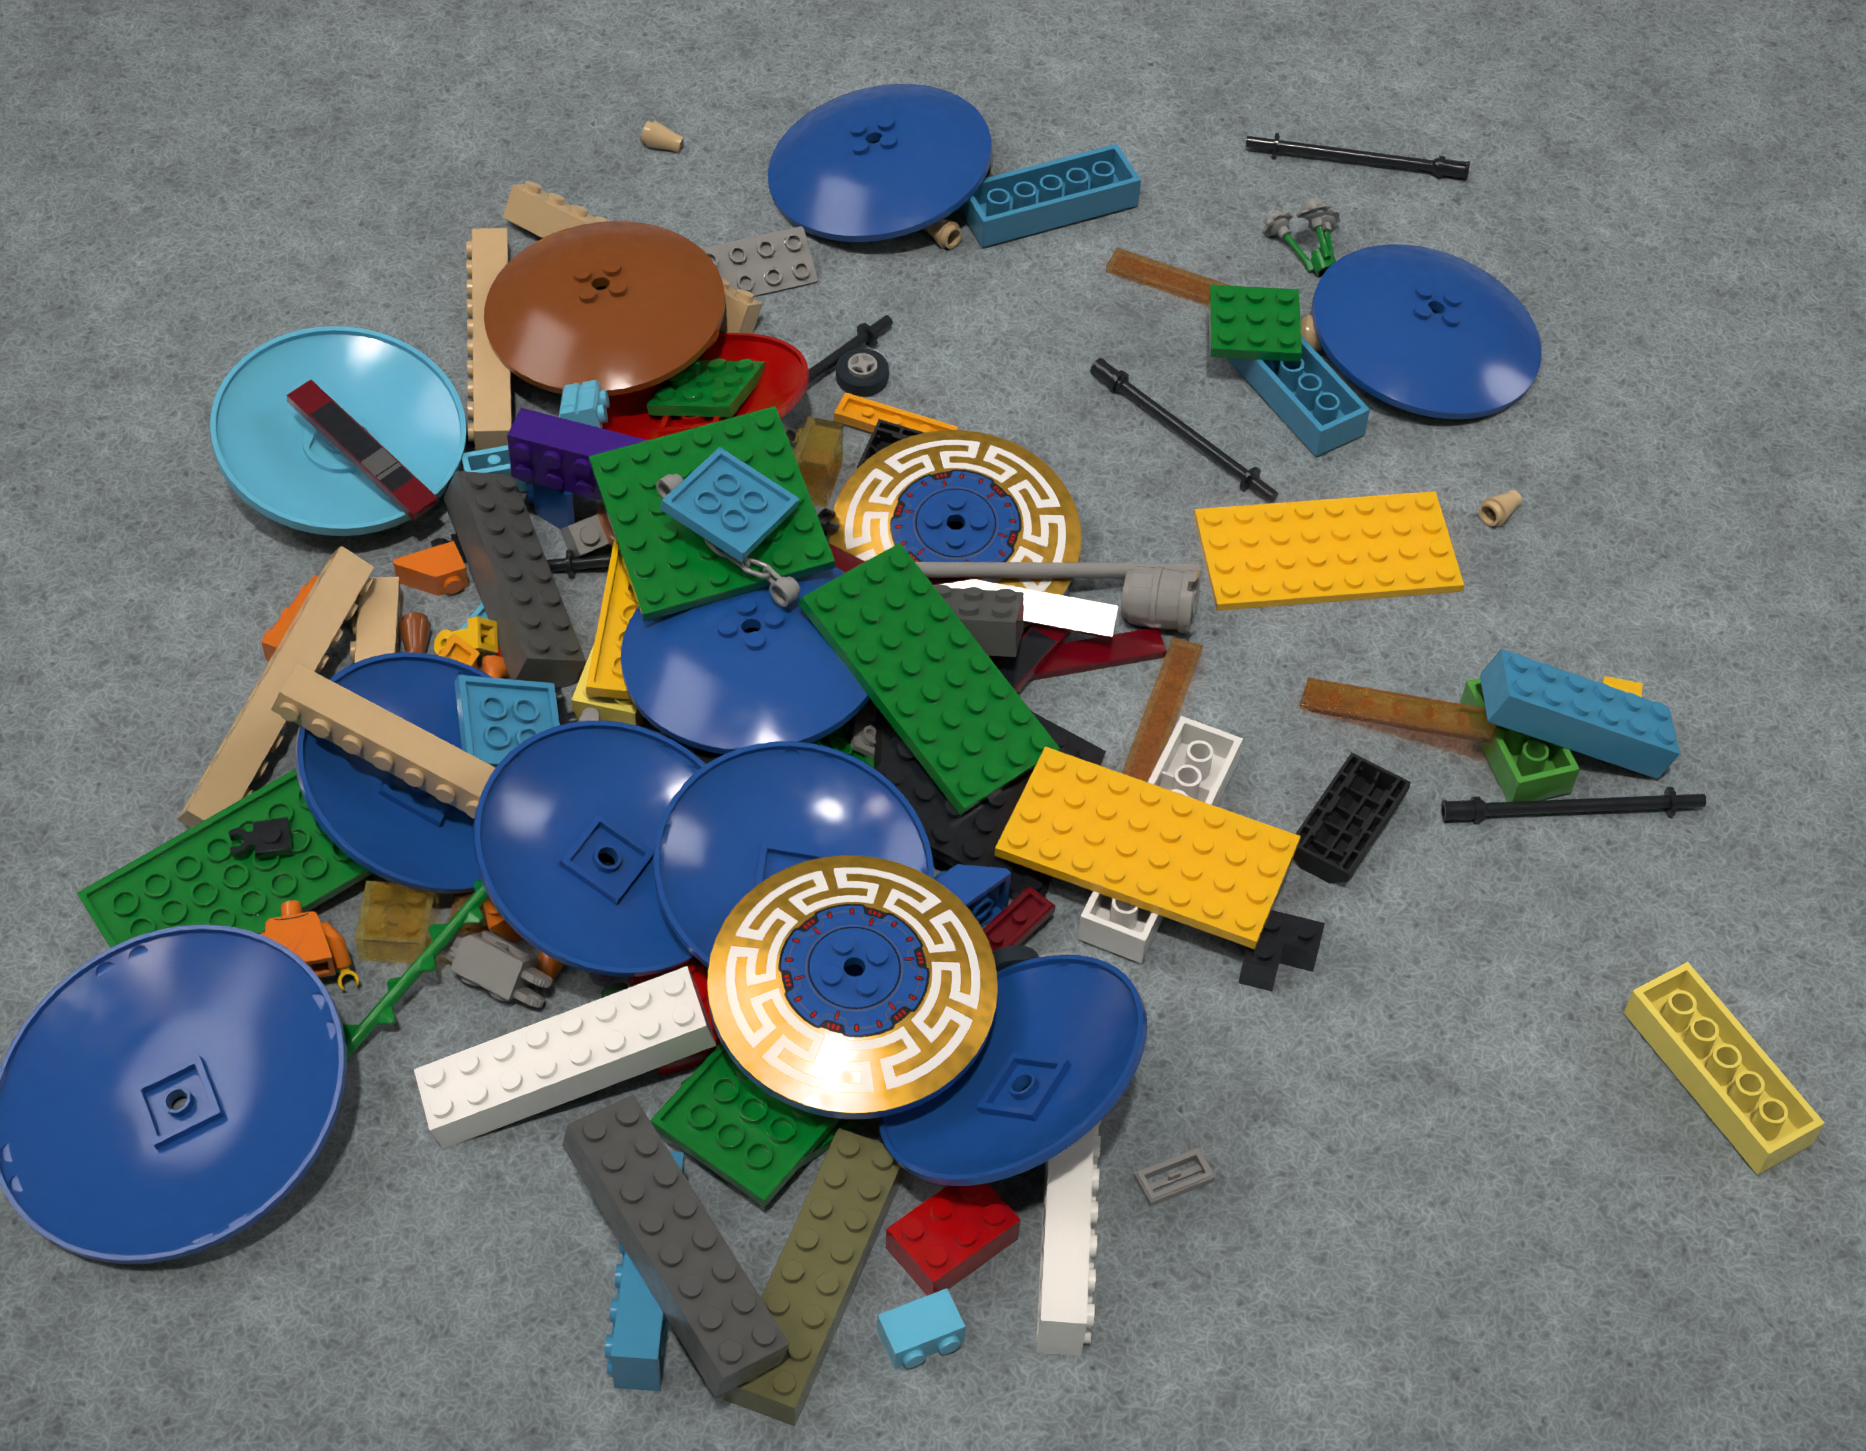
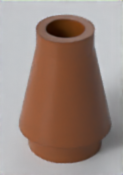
[399,612,431,653]

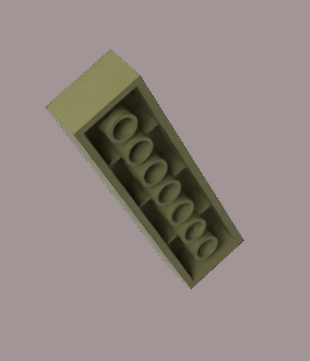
[723,1128,906,1426]

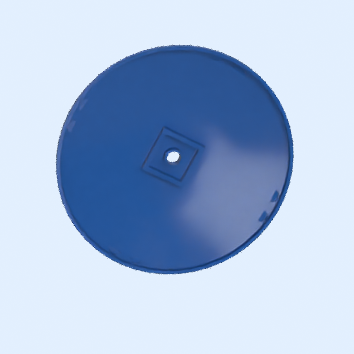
[0,924,347,1264]

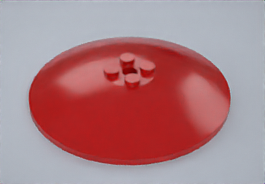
[602,333,810,440]

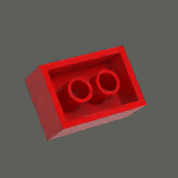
[885,1183,1021,1296]

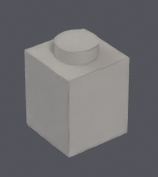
[560,514,609,557]

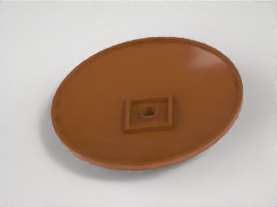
[484,221,725,396]

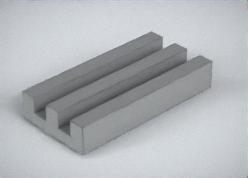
[1133,1147,1216,1207]

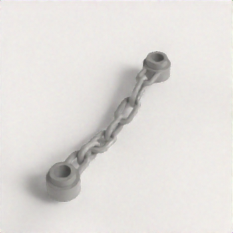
[656,474,800,607]

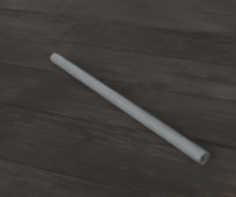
[915,562,1200,579]

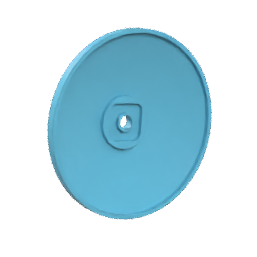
[210,326,466,536]

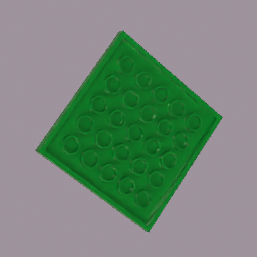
[589,406,835,621]

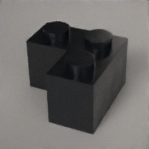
[1238,910,1325,992]

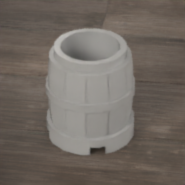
[1121,566,1200,634]

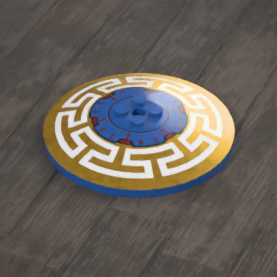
[829,430,1082,636]
[708,855,998,1119]

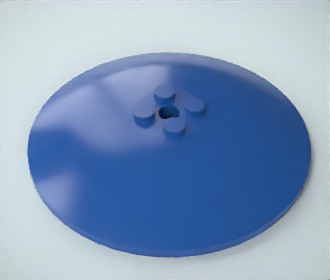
[768,84,992,242]
[1312,244,1542,419]
[621,567,870,754]
[295,652,492,893]
[473,720,706,977]
[653,741,934,977]
[878,955,1148,1186]

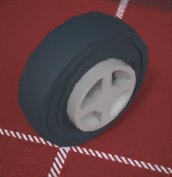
[836,348,889,396]

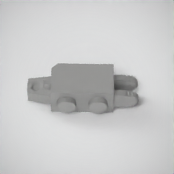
[440,930,553,1008]

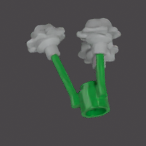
[1262,197,1341,277]

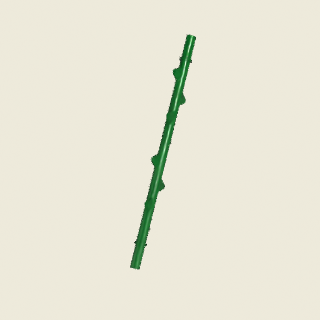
[343,879,489,1063]

